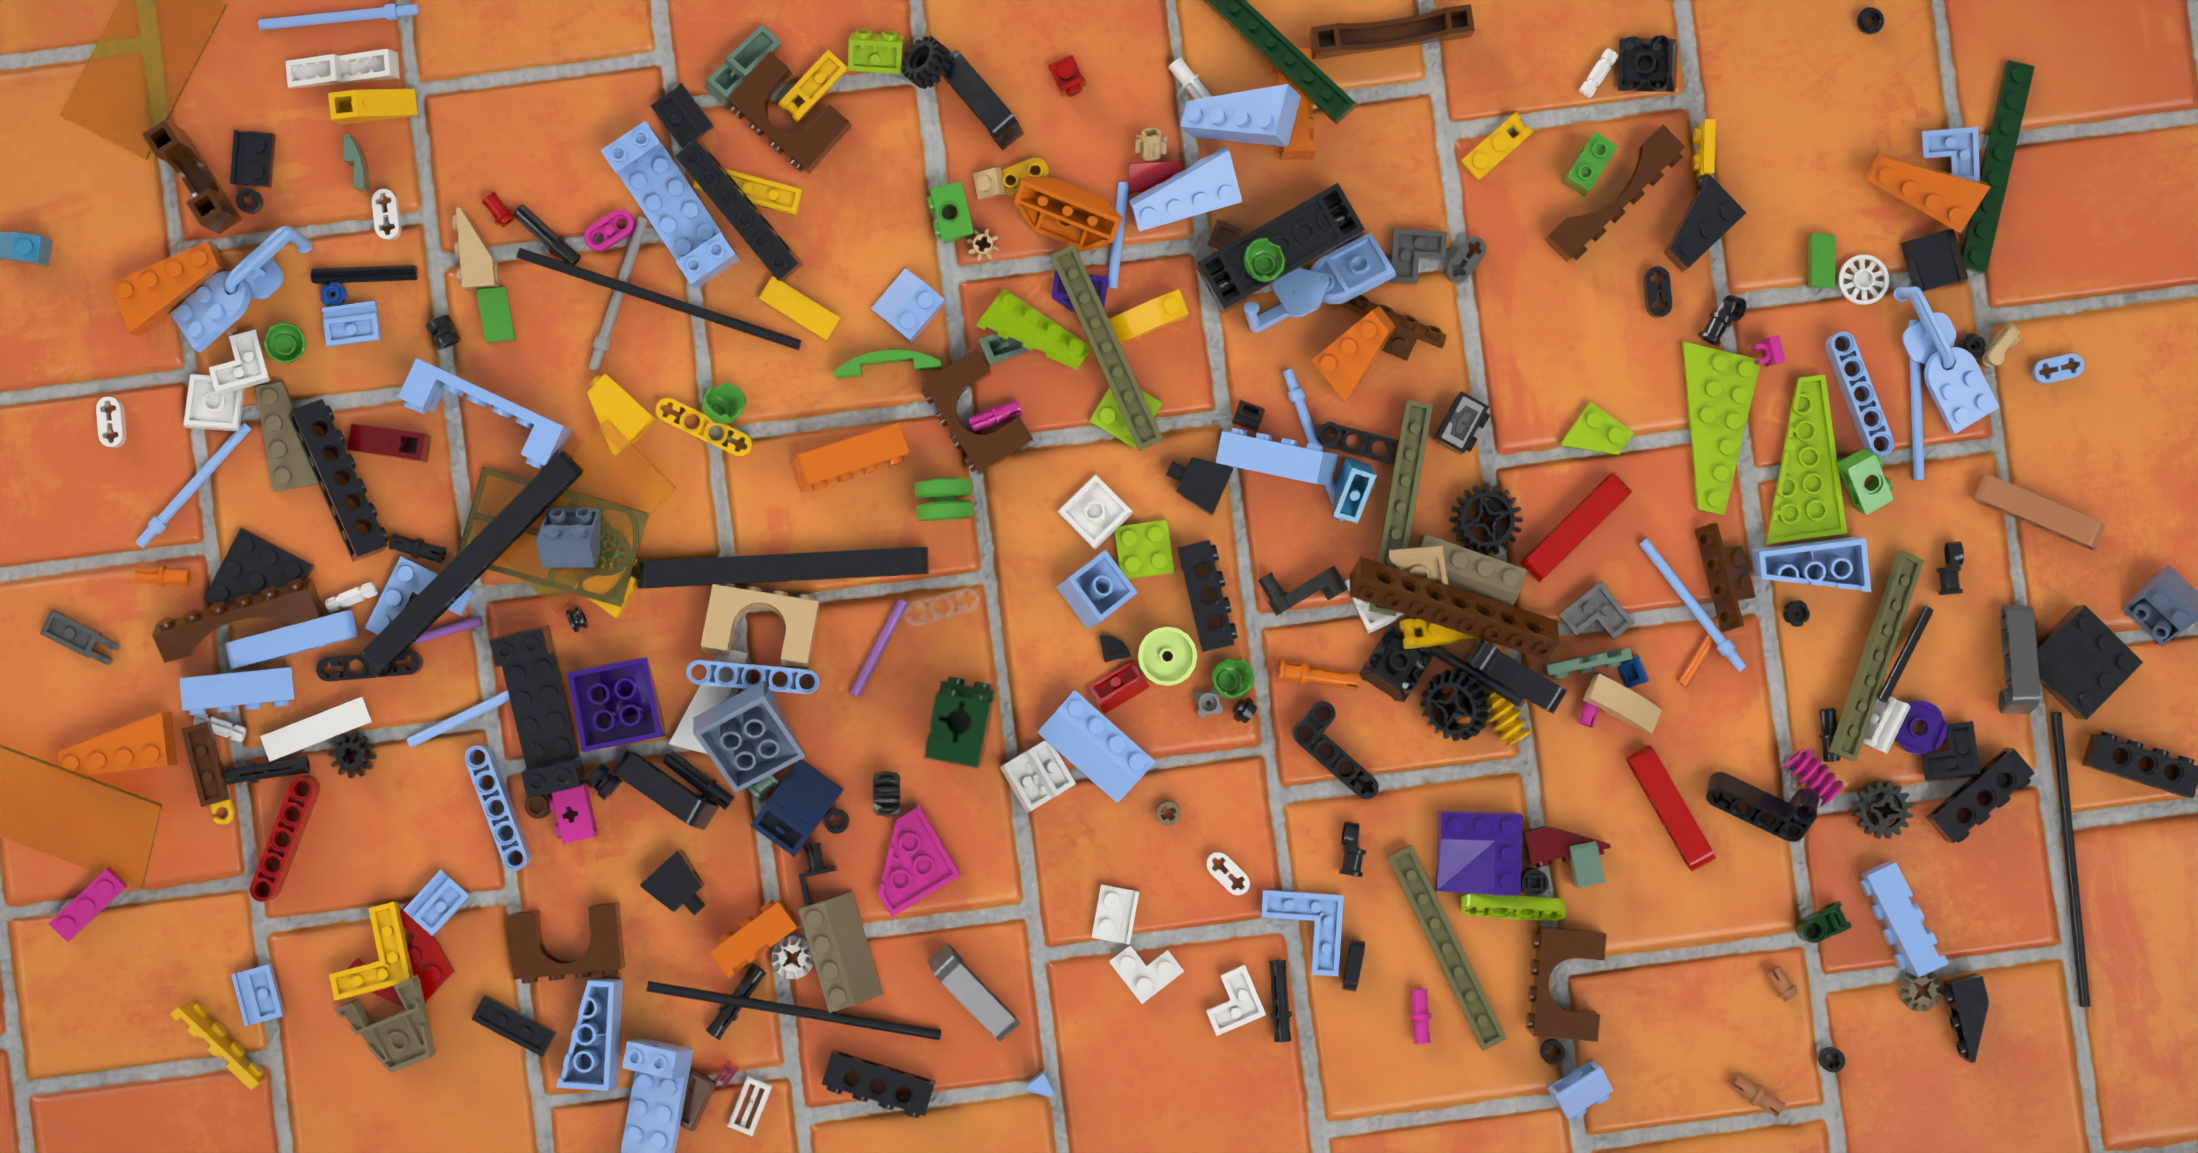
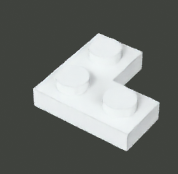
[209,330,270,395]
[1109,945,1184,1004]
[1206,964,1266,1036]

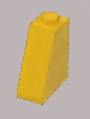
[587,373,656,458]

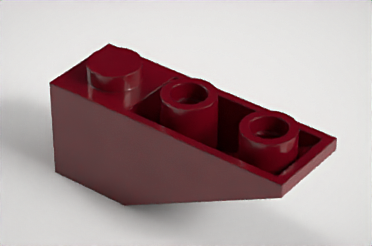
[347,424,432,462]
[1522,825,1611,868]

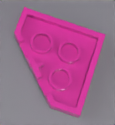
[878,806,961,917]

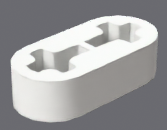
[372,189,402,241]
[96,397,127,448]
[1206,852,1250,895]

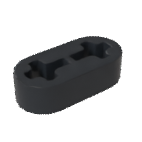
[1644,266,1672,318]
[1342,939,1365,992]

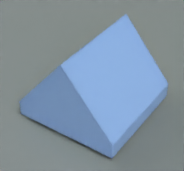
[1026,1070,1054,1097]

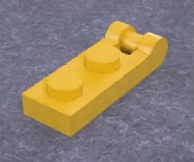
[778,50,848,123]
[1460,112,1534,182]
[1399,619,1477,649]

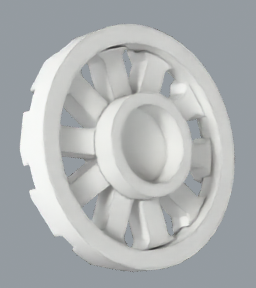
[1838,255,1889,305]

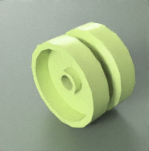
[1137,627,1197,686]

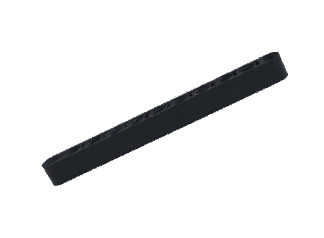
[357,451,584,677]
[636,547,929,589]

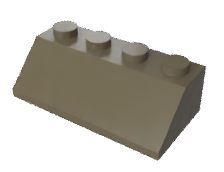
[1418,534,1527,606]
[798,891,883,1013]

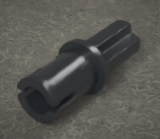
[1819,708,1841,762]

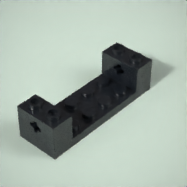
[1196,183,1365,314]
[489,625,586,798]

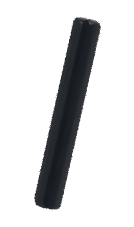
[311,265,418,284]

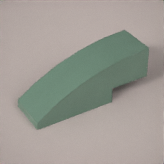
[705,25,781,106]

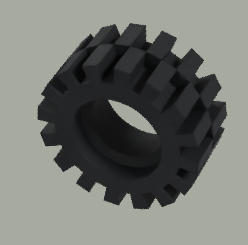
[901,36,952,89]

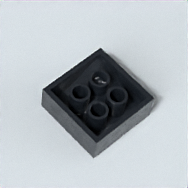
[2037,605,2143,720]

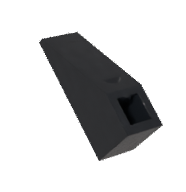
[1943,973,1989,1063]

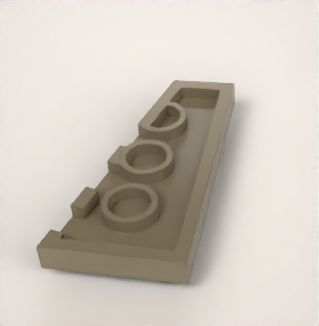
[255,382,318,492]

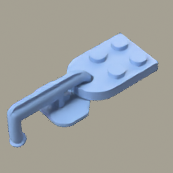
[170,226,312,353]
[1243,232,1396,333]
[1894,286,1999,434]

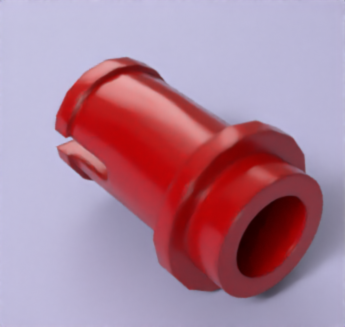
[482,192,515,227]

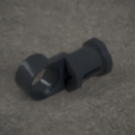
[1698,294,1746,347]
[1936,541,1964,595]
[1339,821,1367,877]

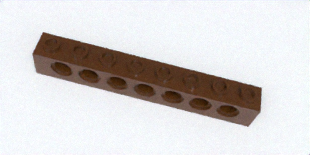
[1349,556,1560,660]

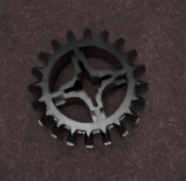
[1449,483,1523,556]
[1420,669,1493,741]

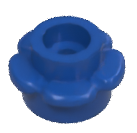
[320,282,347,306]

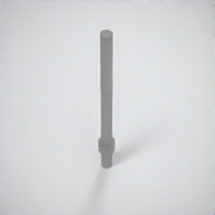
[588,217,648,371]

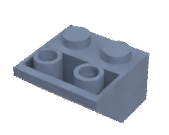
[536,507,601,567]
[2123,566,2198,646]

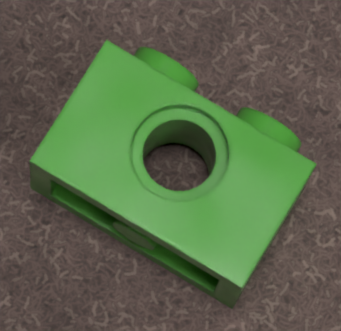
[1562,132,1618,196]
[927,181,975,244]
[1836,448,1894,515]

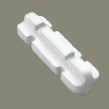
[1579,49,1618,98]
[325,582,378,613]
[193,714,247,742]

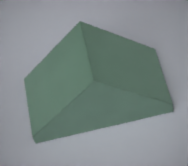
[979,333,1028,368]
[1570,841,1605,888]

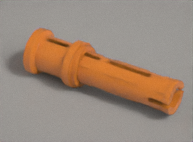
[1277,658,1360,690]

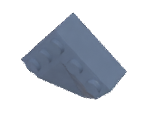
[693,680,806,793]

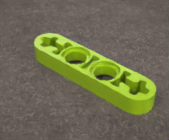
[1461,894,1566,921]

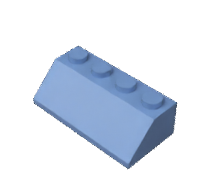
[1037,690,1156,803]

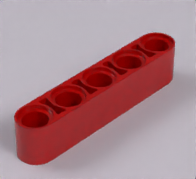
[1520,472,1632,582]
[1626,745,1716,872]
[249,776,320,902]

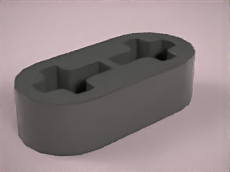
[1445,237,1486,283]

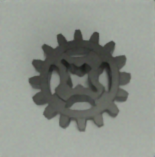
[1852,781,1913,839]

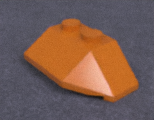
[1014,177,1123,251]

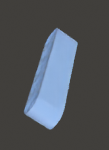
[1825,331,1894,457]
[225,610,359,670]
[685,659,819,694]
[465,745,532,871]

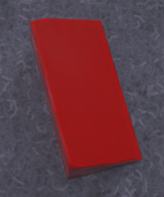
[1128,161,1182,193]
[1087,659,1149,714]

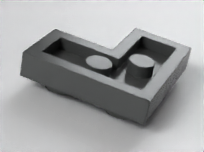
[1390,229,1447,285]

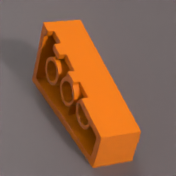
[1273,48,1316,160]
[1864,154,1991,233]
[108,241,227,337]
[791,423,909,492]
[57,711,177,779]

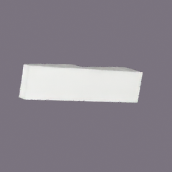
[286,49,400,88]
[260,697,373,762]

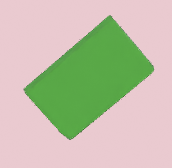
[1807,233,1835,289]
[476,287,516,344]

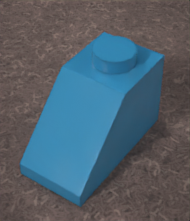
[0,232,52,266]
[1332,457,1377,524]

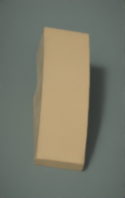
[1583,674,1662,735]

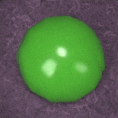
[1243,238,1285,282]
[264,322,306,364]
[702,382,747,424]
[1211,659,1255,699]

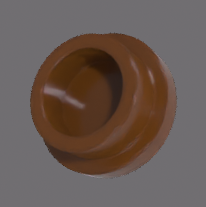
[525,794,551,819]

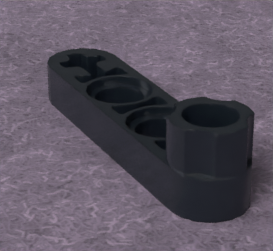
[1316,422,1398,465]

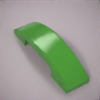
[834,350,942,379]

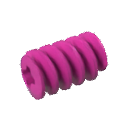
[1783,748,1843,807]

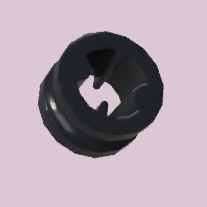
[236,188,263,214]
[566,606,588,633]
[824,809,849,834]
[1540,1039,1565,1065]
[1818,1047,1845,1073]

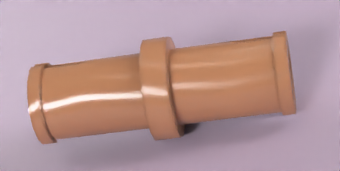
[1730,1073,1786,1117]

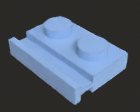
[322,301,382,347]
[403,870,470,937]
[231,963,285,1027]

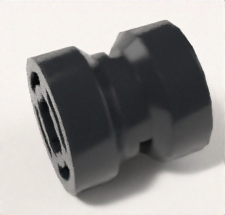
[425,314,461,350]
[584,763,622,800]
[1521,867,1549,896]

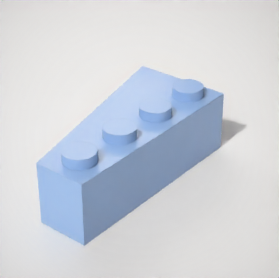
[1180,84,1301,147]
[1129,146,1242,231]
[1216,428,1338,486]
[1751,536,1871,592]
[179,667,295,716]
[1860,861,1949,977]
[556,977,623,1091]

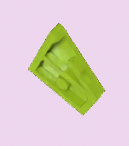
[1560,402,1634,455]

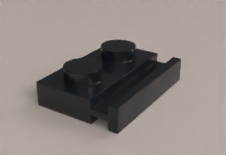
[650,83,714,149]
[230,130,276,188]

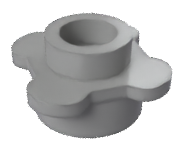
[1194,689,1223,718]

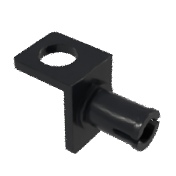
[799,843,837,905]

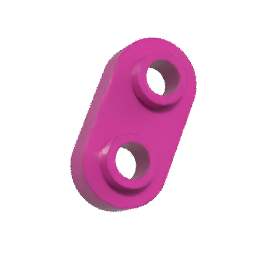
[584,210,635,252]

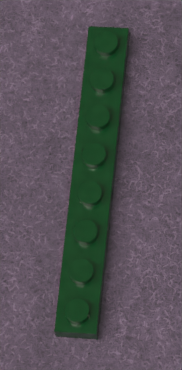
[1204,0,1356,125]
[1961,60,2035,274]

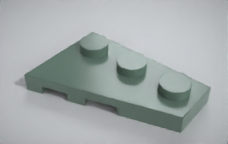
[1543,648,1633,679]

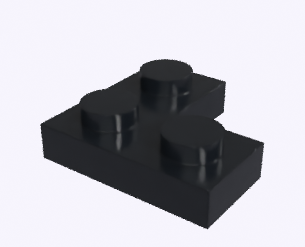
[1922,721,1981,782]

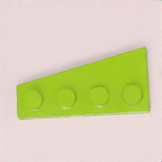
[976,289,1092,370]

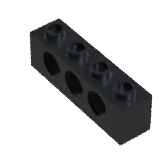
[1177,540,1238,652]
[2082,731,2198,798]
[1926,748,2035,843]
[822,1050,936,1118]

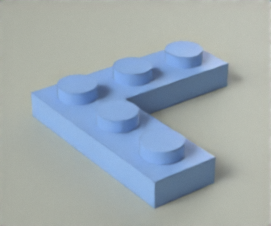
[365,556,474,635]
[1261,890,1344,976]

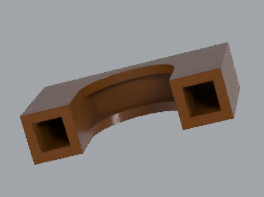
[727,51,852,174]
[142,119,242,234]
[921,349,1034,475]
[508,902,625,983]
[1526,926,1607,1042]

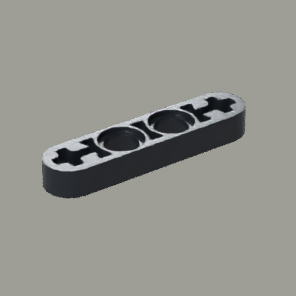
[316,651,423,682]

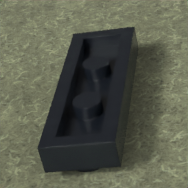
[471,995,557,1057]

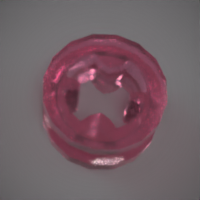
[714,1060,739,1088]

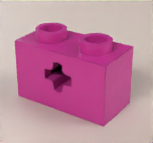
[549,784,598,844]

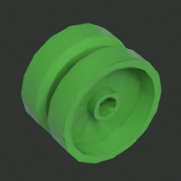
[914,477,975,521]

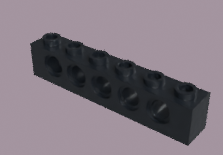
[675,139,803,281]
[288,399,388,562]

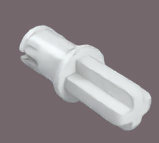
[1168,57,1212,100]

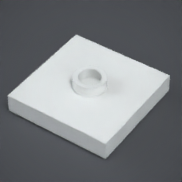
[183,374,245,432]
[1057,474,1133,550]

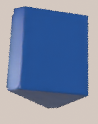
[1618,655,1649,688]

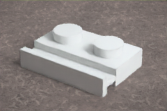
[1862,692,1911,754]
[1091,884,1139,945]

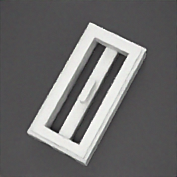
[727,1075,773,1136]

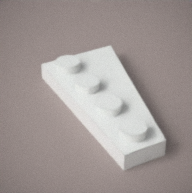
[669,649,748,754]

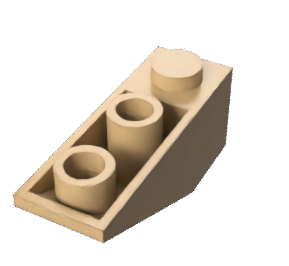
[453,207,499,291]

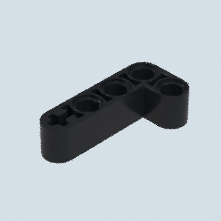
[943,49,1024,150]
[1464,639,1567,714]
[1292,701,1379,799]
[613,749,719,830]
[1706,772,1819,842]

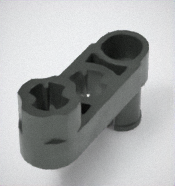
[1257,565,1348,616]

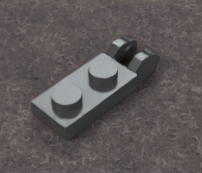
[40,610,120,665]

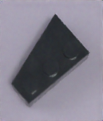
[1664,174,1746,272]

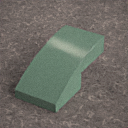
[343,134,370,192]

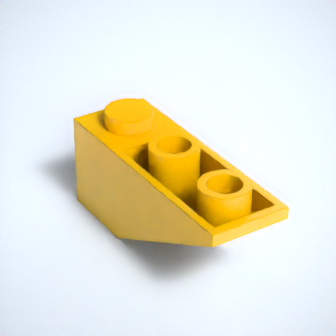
[328,89,419,125]

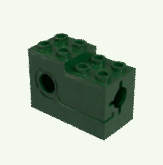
[924,676,996,768]

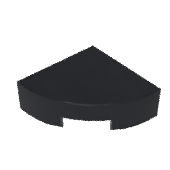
[1100,635,1131,662]

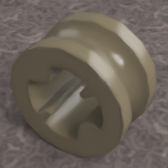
[1156,800,1180,825]

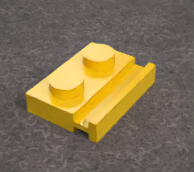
[1692,119,1716,179]

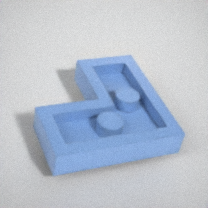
[1922,126,1980,181]

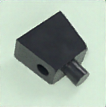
[1166,457,1234,516]
[640,849,706,916]

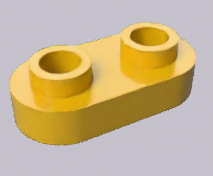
[1001,158,1049,196]

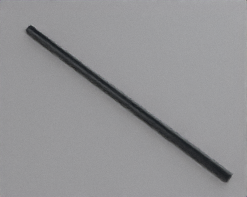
[517,248,802,350]
[2050,712,2091,1007]
[647,981,941,1040]

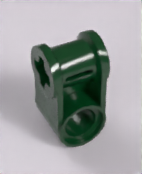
[1795,901,1852,943]

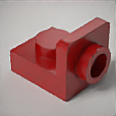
[1048,55,1086,97]

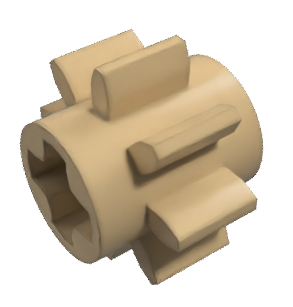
[1135,128,1167,161]
[967,229,1000,263]

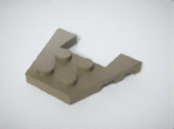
[335,975,436,1073]

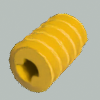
[1486,691,1531,747]

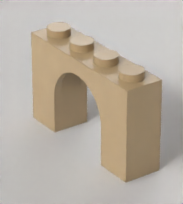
[701,584,820,669]

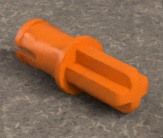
[134,565,191,587]

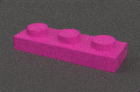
[48,867,128,942]

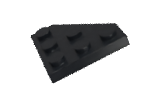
[203,528,314,604]

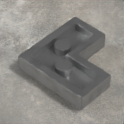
[1558,581,1634,640]

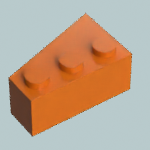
[1312,306,1396,402]
[710,900,800,979]

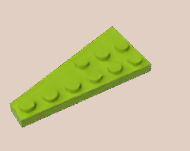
[1681,341,1760,516]
[1766,374,1847,544]

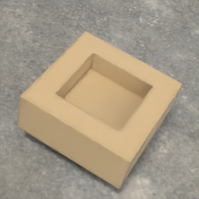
[973,167,1005,200]

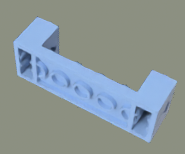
[601,121,740,289]
[398,358,573,470]
[620,1038,694,1153]

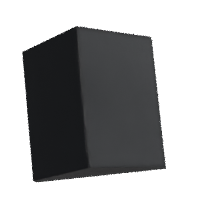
[1232,400,1265,432]

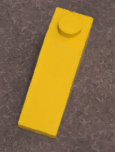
[1109,289,1189,344]

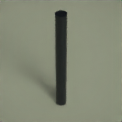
[1877,606,1934,703]
[1432,645,1526,708]

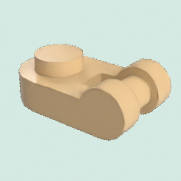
[1979,323,2020,367]

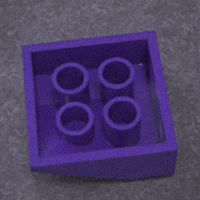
[567,657,666,752]
[1436,810,1523,896]

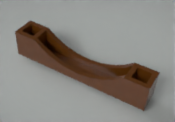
[1309,4,1475,60]
[1545,124,1685,262]
[152,578,322,663]

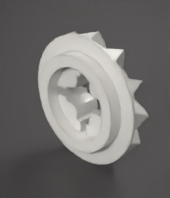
[771,936,814,979]

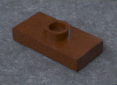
[680,1070,717,1132]

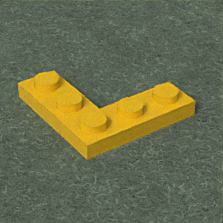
[329,902,413,1001]

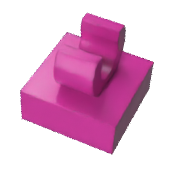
[1751,335,1786,367]

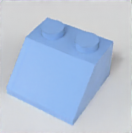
[871,268,946,343]
[1056,550,1138,630]
[1547,1060,1614,1119]

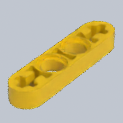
[656,398,753,457]

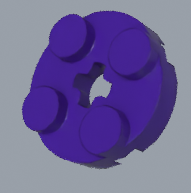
[1894,701,1947,755]

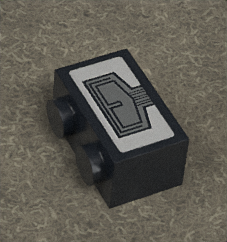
[1433,391,1490,455]

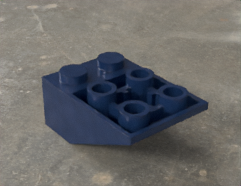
[750,759,844,857]

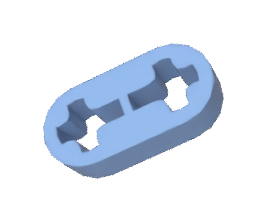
[2031,354,2085,384]

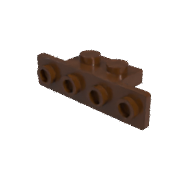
[1344,295,1447,361]
[1695,523,1756,632]

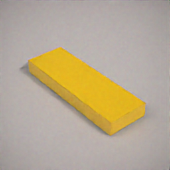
[759,276,841,341]

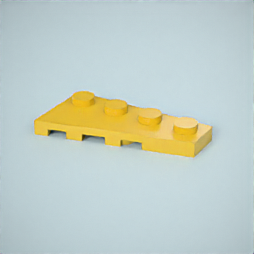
[170,1001,266,1090]

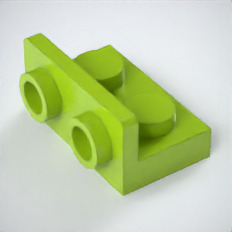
[848,29,904,74]

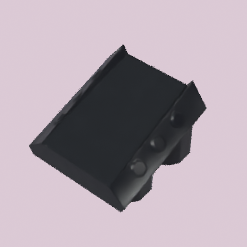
[1618,35,1678,92]
[1900,229,1969,292]
[1359,626,1434,702]

